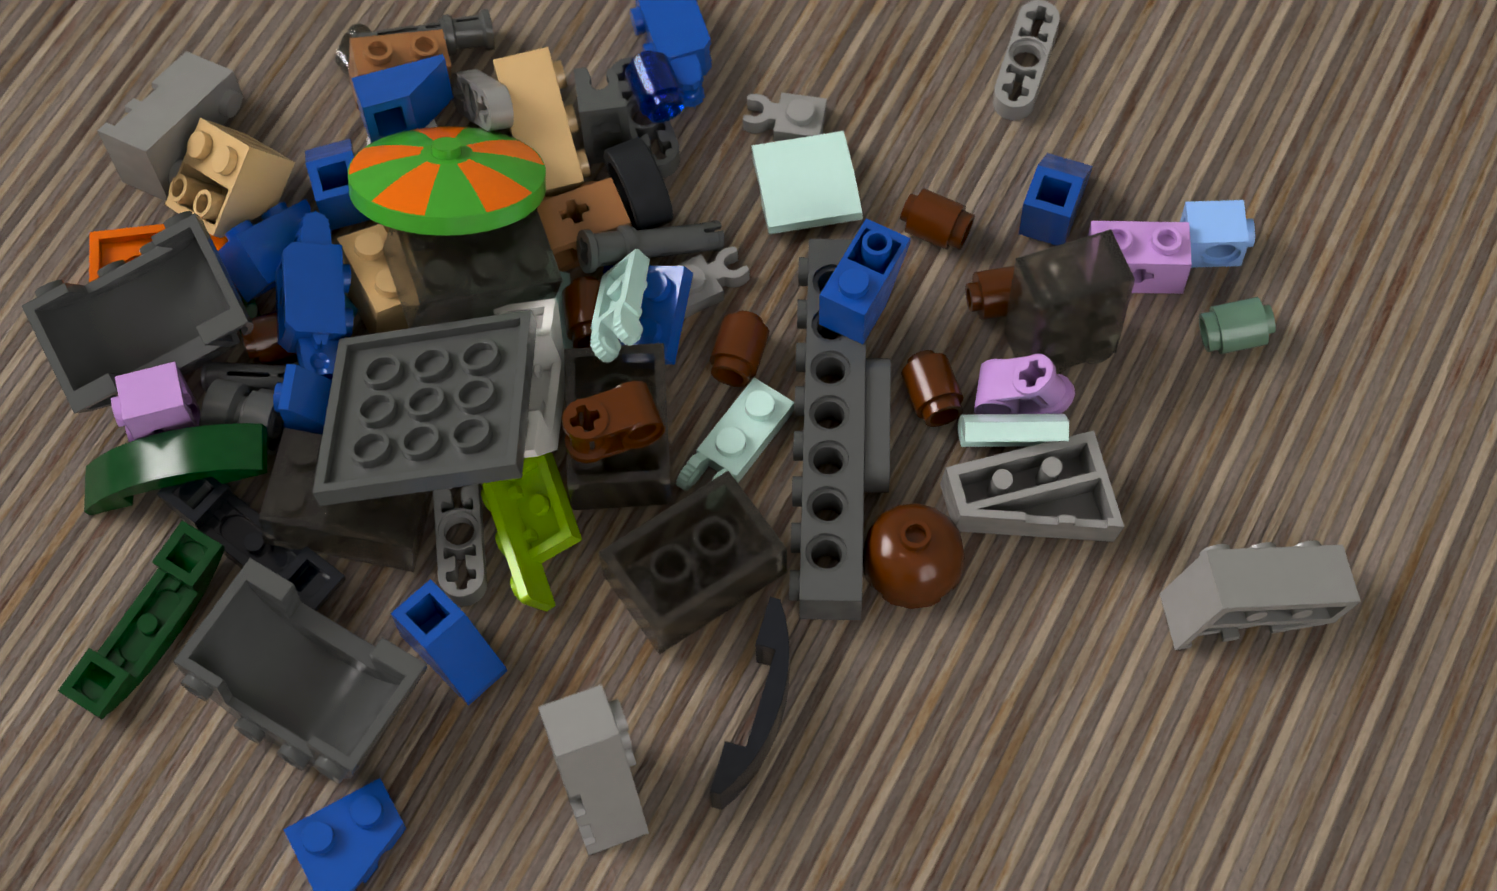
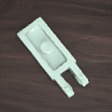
[590,249,650,363]
[676,377,795,507]

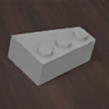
[97,51,244,201]
[1160,540,1361,650]
[538,684,649,856]

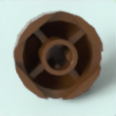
[863,503,965,609]

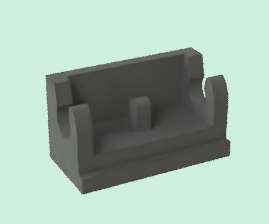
[574,67,631,165]

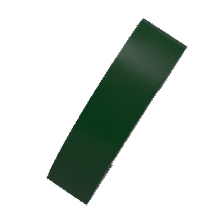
[84,423,267,516]
[58,520,225,720]

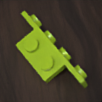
[481,452,582,611]

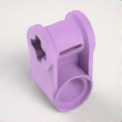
[974,354,1075,414]

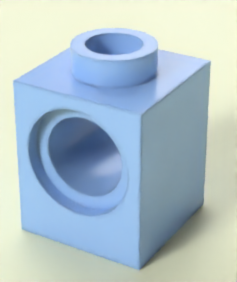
[1180,200,1255,268]

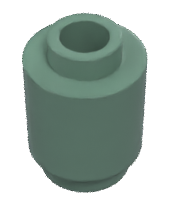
[1199,297,1276,354]

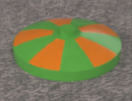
[348,126,546,236]

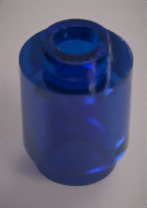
[625,51,684,123]

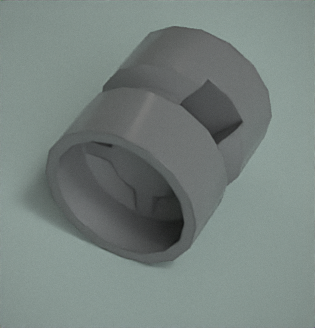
[199,378,286,455]

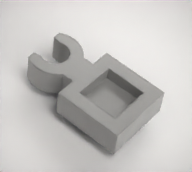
[743,92,827,141]
[676,246,750,319]

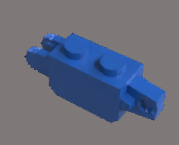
[629,0,712,108]
[275,210,353,380]

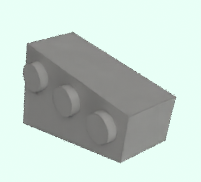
[940,430,1124,542]

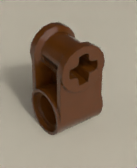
[562,381,666,464]

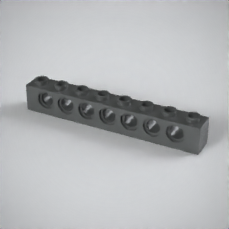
[789,239,866,620]

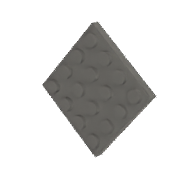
[313,310,537,506]

